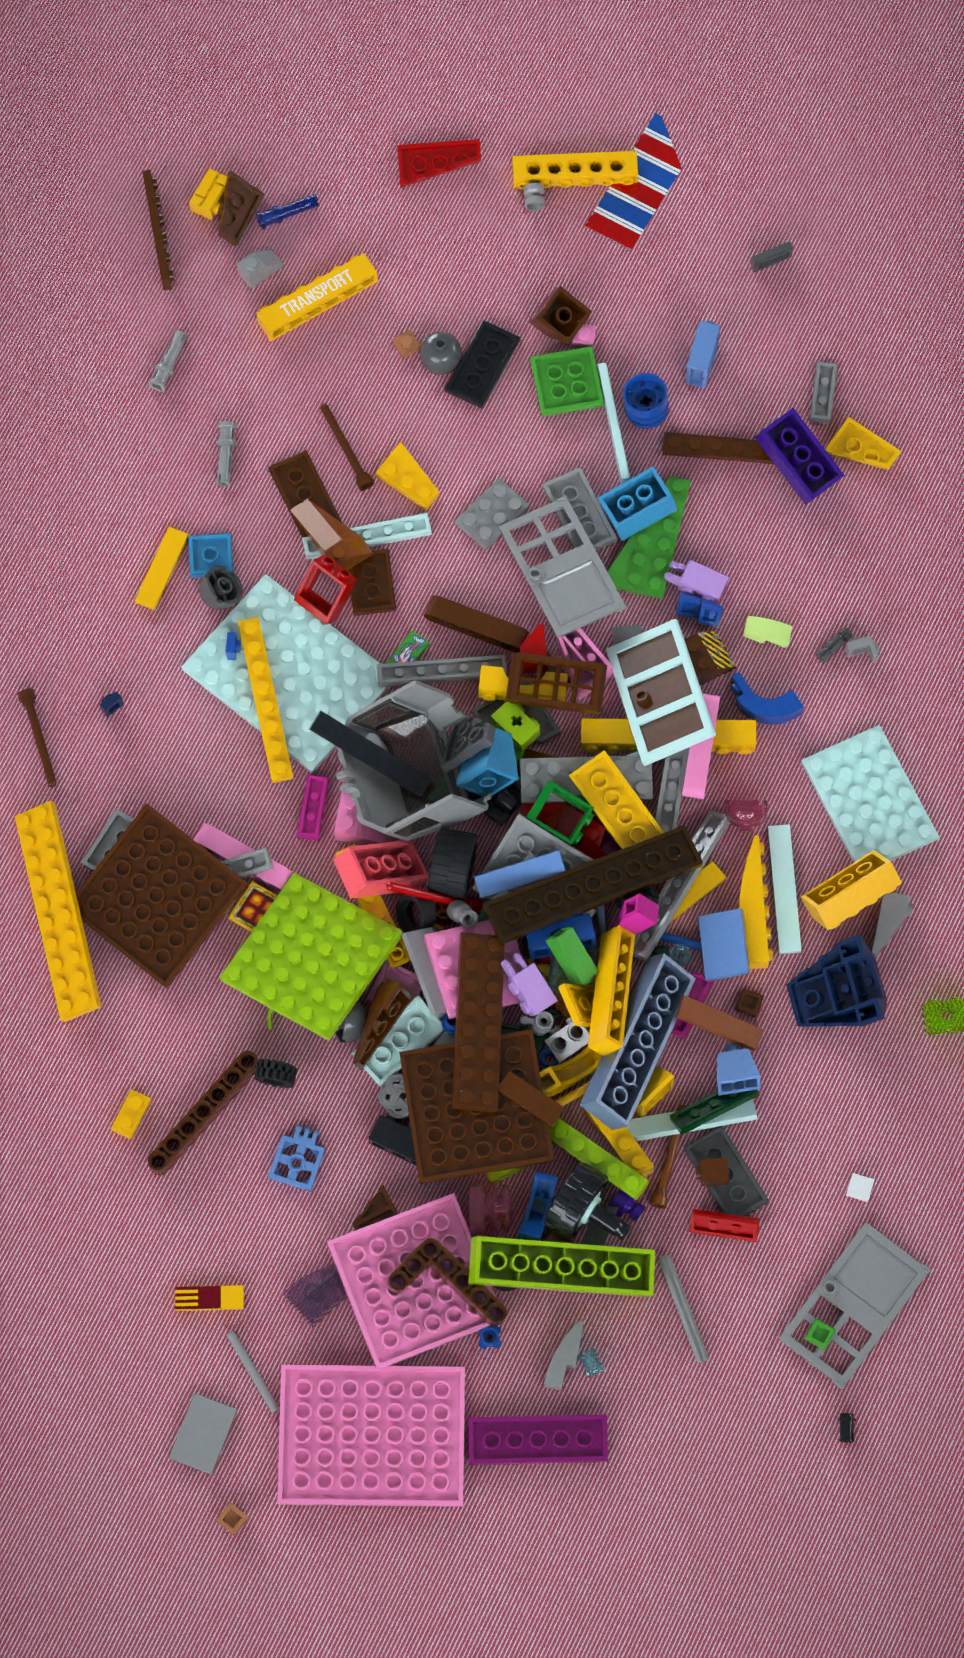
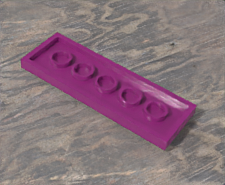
[468,1414,608,1465]

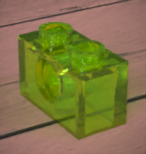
[922,997,964,1036]

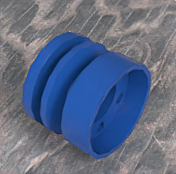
[623,373,669,429]

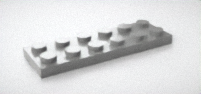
[520,755,653,803]

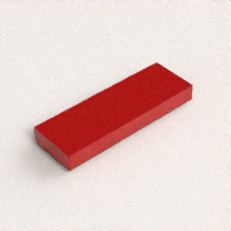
[689,1209,760,1242]

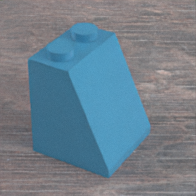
[456,728,519,796]

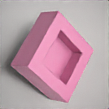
[572,324,596,348]

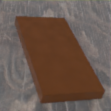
[268,450,342,538]

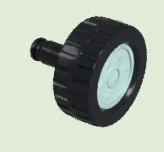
[544,1162,631,1240]

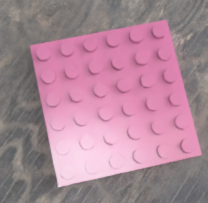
[327,1193,505,1370]

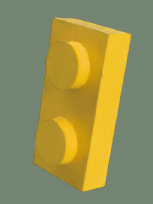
[111,1089,152,1140]

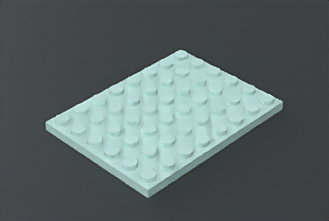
[181,574,390,774]

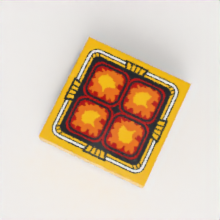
[229,881,277,932]

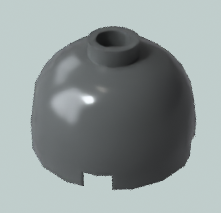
[420,331,462,375]
[199,566,243,610]
[335,1001,368,1043]

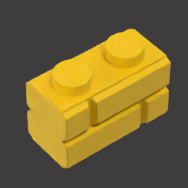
[189,169,227,220]

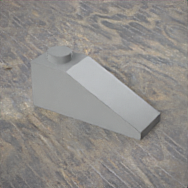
[872,892,913,959]

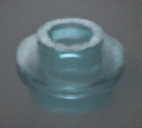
[669,944,691,966]

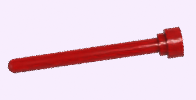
[386,882,482,916]

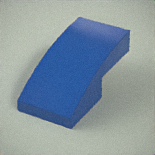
[676,592,723,627]

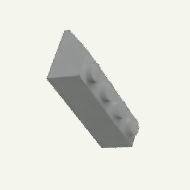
[401,927,447,1019]

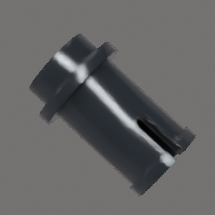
[838,1413,856,1443]

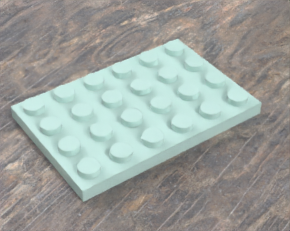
[801,725,939,863]

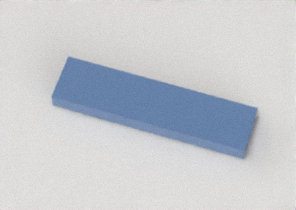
[474,850,566,898]

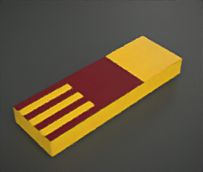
[175,1285,244,1311]

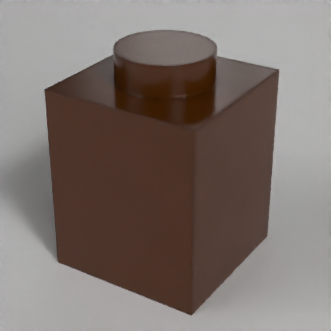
[695,1158,729,1186]

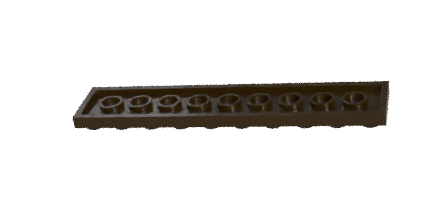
[482,825,703,945]

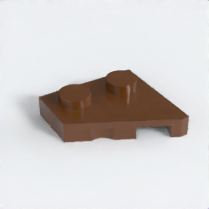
[352,1185,398,1231]

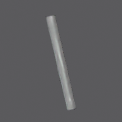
[226,1331,280,1414]

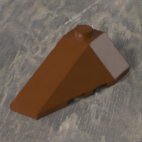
[352,978,413,1070]

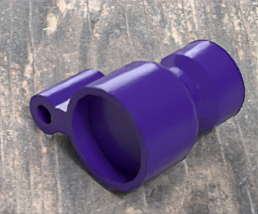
[608,1189,646,1222]

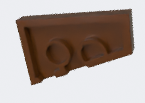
[218,171,265,246]

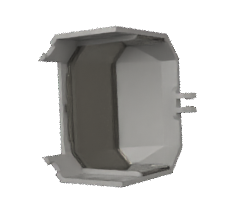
[336,680,492,841]

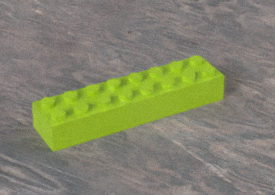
[469,1236,655,1297]

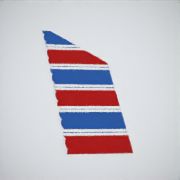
[585,113,682,250]

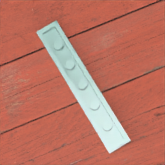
[598,363,630,484]
[302,513,432,560]
[768,825,802,954]
[627,1099,757,1141]

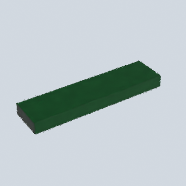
[670,1090,759,1135]

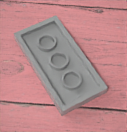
[542,467,617,551]

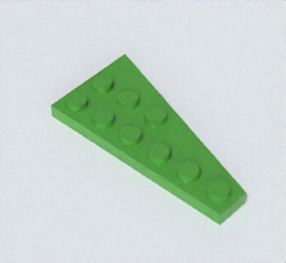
[608,476,691,599]

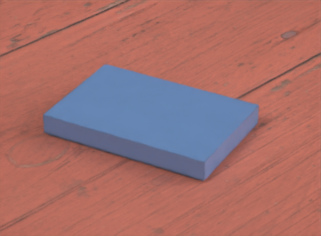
[698,908,750,982]

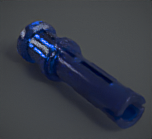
[256,194,319,230]

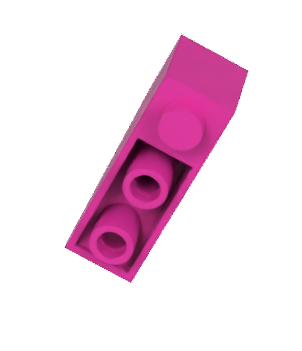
[611,894,659,935]

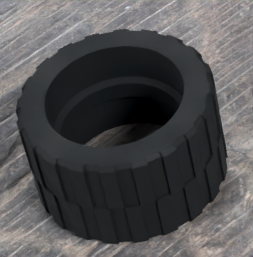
[428,828,478,899]

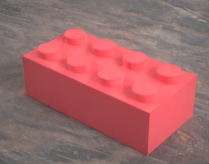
[333,840,429,899]

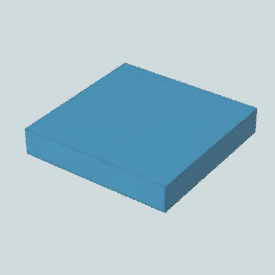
[188,533,233,578]

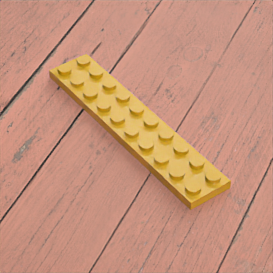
[15,801,102,1022]

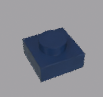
[100,691,124,718]

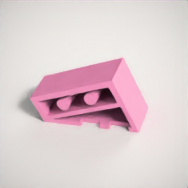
[556,628,613,701]

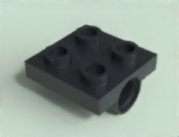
[468,781,521,827]

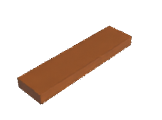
[676,995,763,1051]

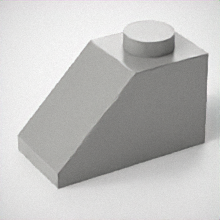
[237,250,284,289]

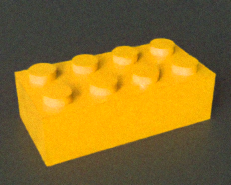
[801,850,902,930]

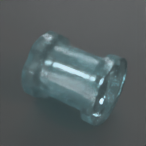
[578,1348,606,1378]

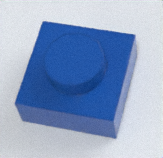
[226,632,241,660]

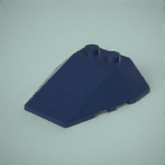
[786,934,887,1027]

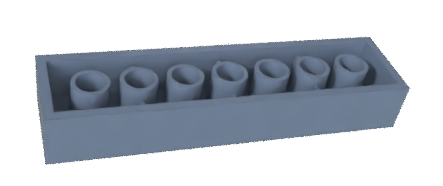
[580,953,696,1130]

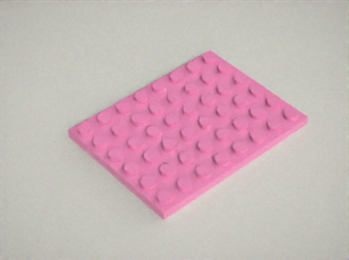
[277,1365,465,1507]

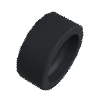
[396,894,436,933]

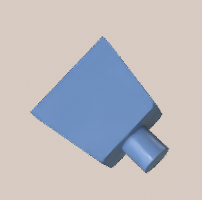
[717,1043,761,1096]

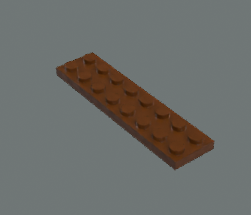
[452,932,505,1112]

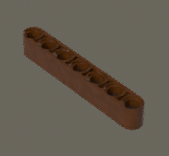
[148,1051,258,1176]

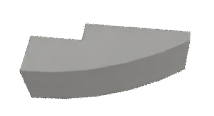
[544,1321,584,1391]

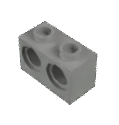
[544,1017,590,1063]

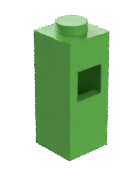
[545,927,599,986]

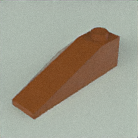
[290,499,373,570]

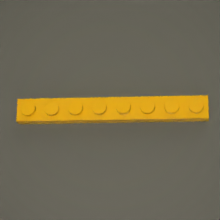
[237,617,294,783]

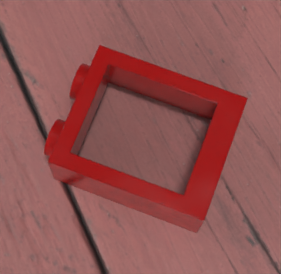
[293,554,357,625]

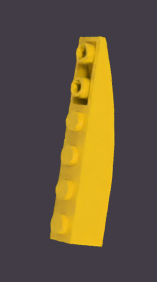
[739,835,773,969]
[335,844,411,970]

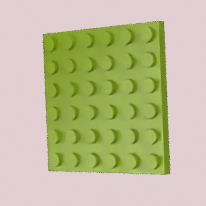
[219,873,403,1041]

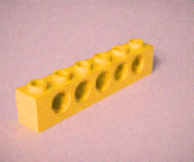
[513,151,638,189]

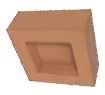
[392,330,421,359]
[216,1502,249,1536]

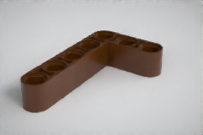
[387,1238,507,1326]

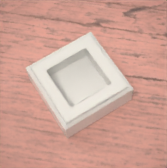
[846,1173,875,1202]

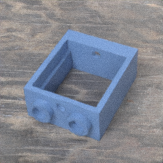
[685,321,720,389]

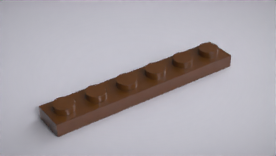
[142,170,174,290]
[662,432,774,464]

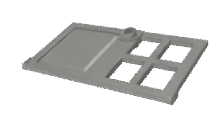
[498,495,627,638]
[778,1222,931,1390]

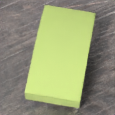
[743,616,792,648]

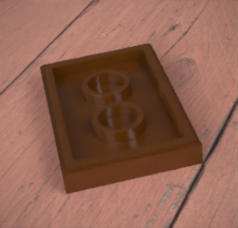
[348,549,396,616]

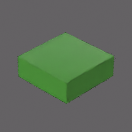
[804,1319,836,1350]

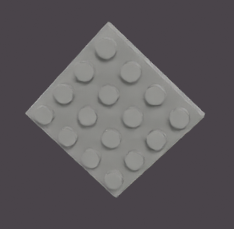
[472,813,594,899]

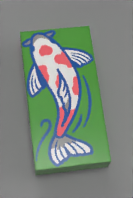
[386,630,430,663]

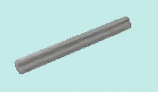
[659,1255,709,1363]

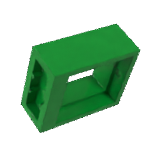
[526,780,594,845]

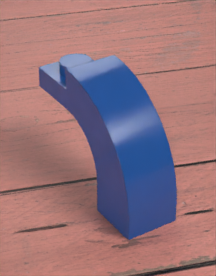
[730,672,804,725]
[517,1171,559,1241]

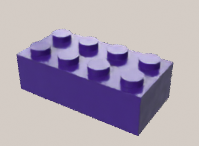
[754,408,845,505]

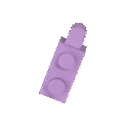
[664,560,729,604]
[501,952,558,1017]

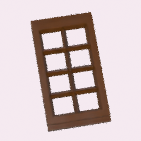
[505,652,607,714]

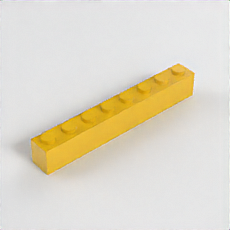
[581,718,756,755]

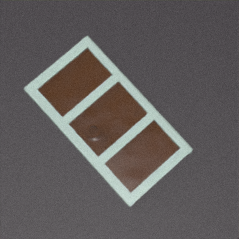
[606,619,716,766]

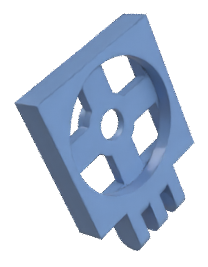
[268,1124,325,1192]

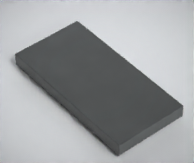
[683,1126,769,1217]

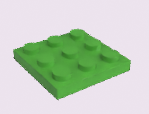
[530,346,604,417]

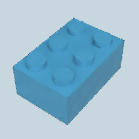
[598,466,678,541]

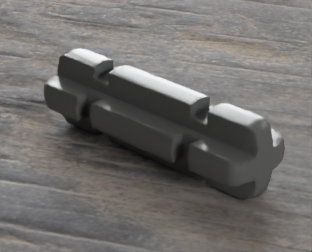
[816,627,852,662]

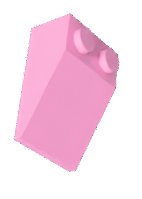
[334,792,402,845]

